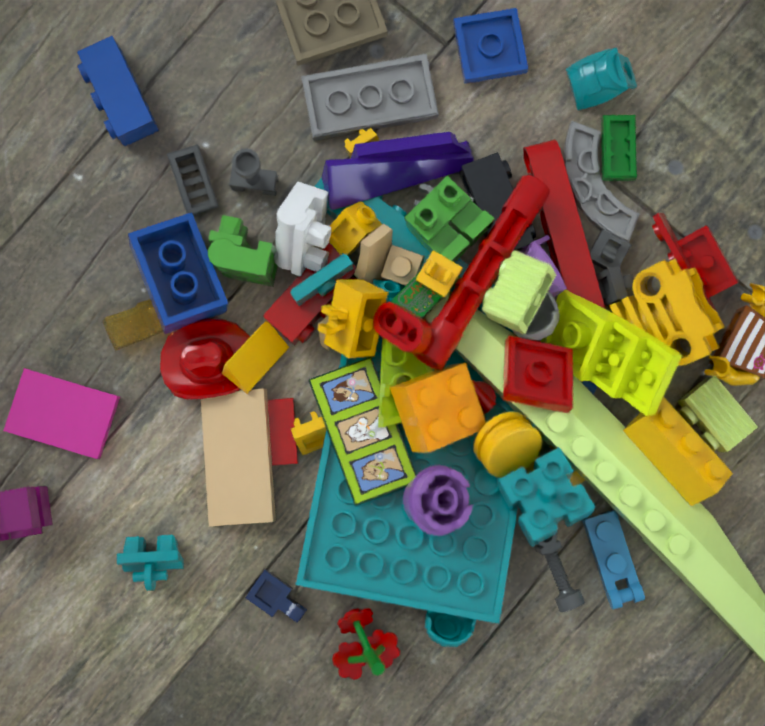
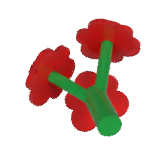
[332,608,400,680]

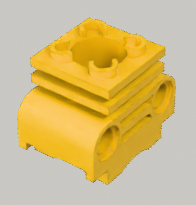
[610,259,724,366]

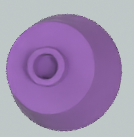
[403,465,472,536]

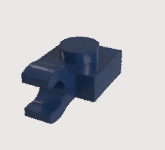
[245,569,307,623]

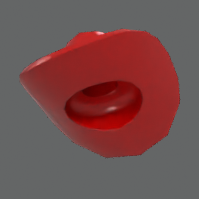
[160,319,251,399]

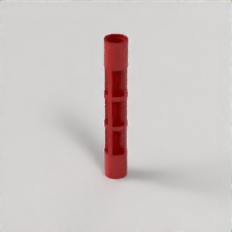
[413,175,550,371]

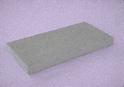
[301,54,439,141]

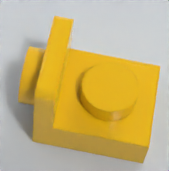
[329,201,382,256]

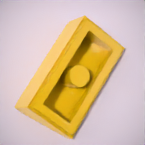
[222,321,289,394]

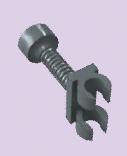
[229,148,278,196]
[534,532,585,612]

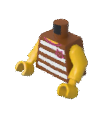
[704,283,765,386]

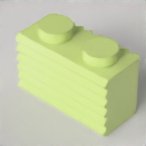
[482,250,556,335]
[677,376,758,452]

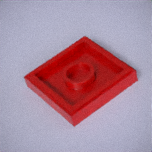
[503,335,573,413]

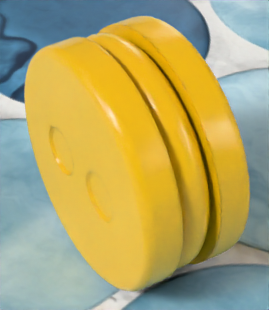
[474,412,542,478]

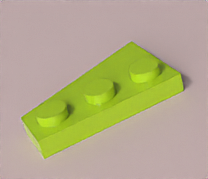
[378,319,433,428]

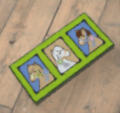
[308,357,417,507]

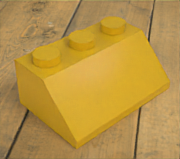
[623,396,733,506]

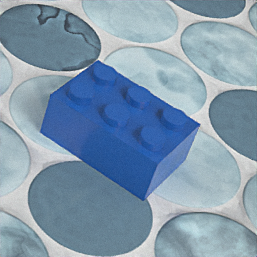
[128,212,228,334]

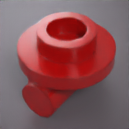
[472,380,496,414]

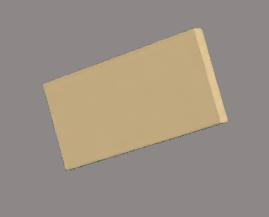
[201,389,276,527]

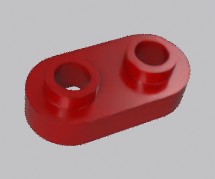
[373,302,432,354]

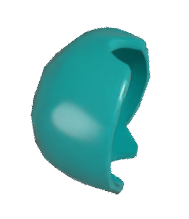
[424,610,477,647]

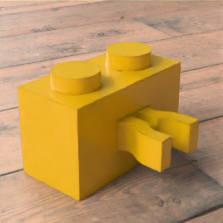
[317,279,388,358]

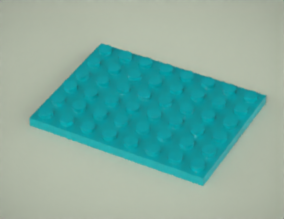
[296,335,518,624]

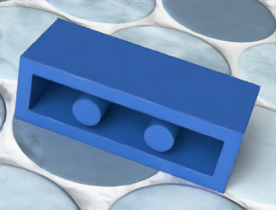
[77,36,159,146]

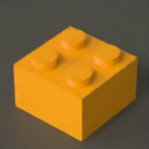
[390,363,486,453]

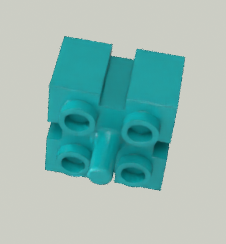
[498,447,595,547]

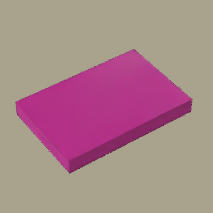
[3,368,120,459]

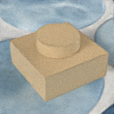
[381,245,424,286]

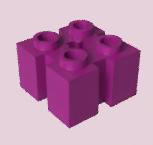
[0,486,53,541]

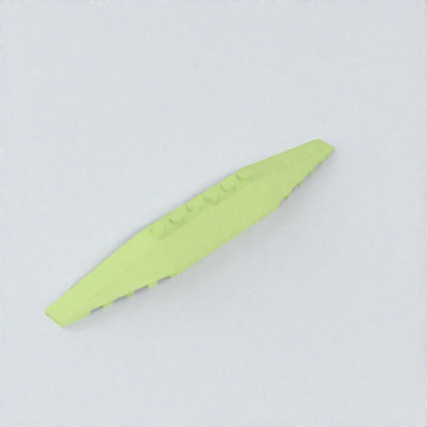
[424,291,765,664]

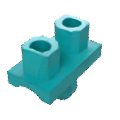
[117,534,184,591]

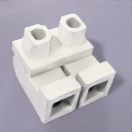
[274,182,332,276]

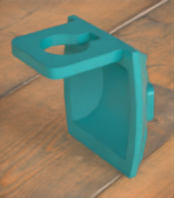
[566,48,637,110]

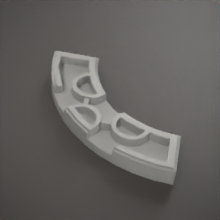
[564,121,639,243]

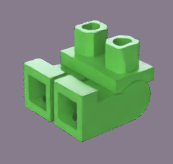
[404,175,494,263]
[208,215,278,287]

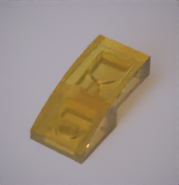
[102,299,163,351]

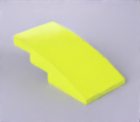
[540,290,682,416]

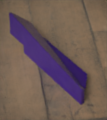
[321,131,474,210]

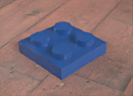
[453,8,528,84]

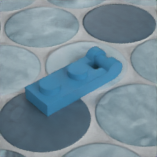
[582,510,645,610]

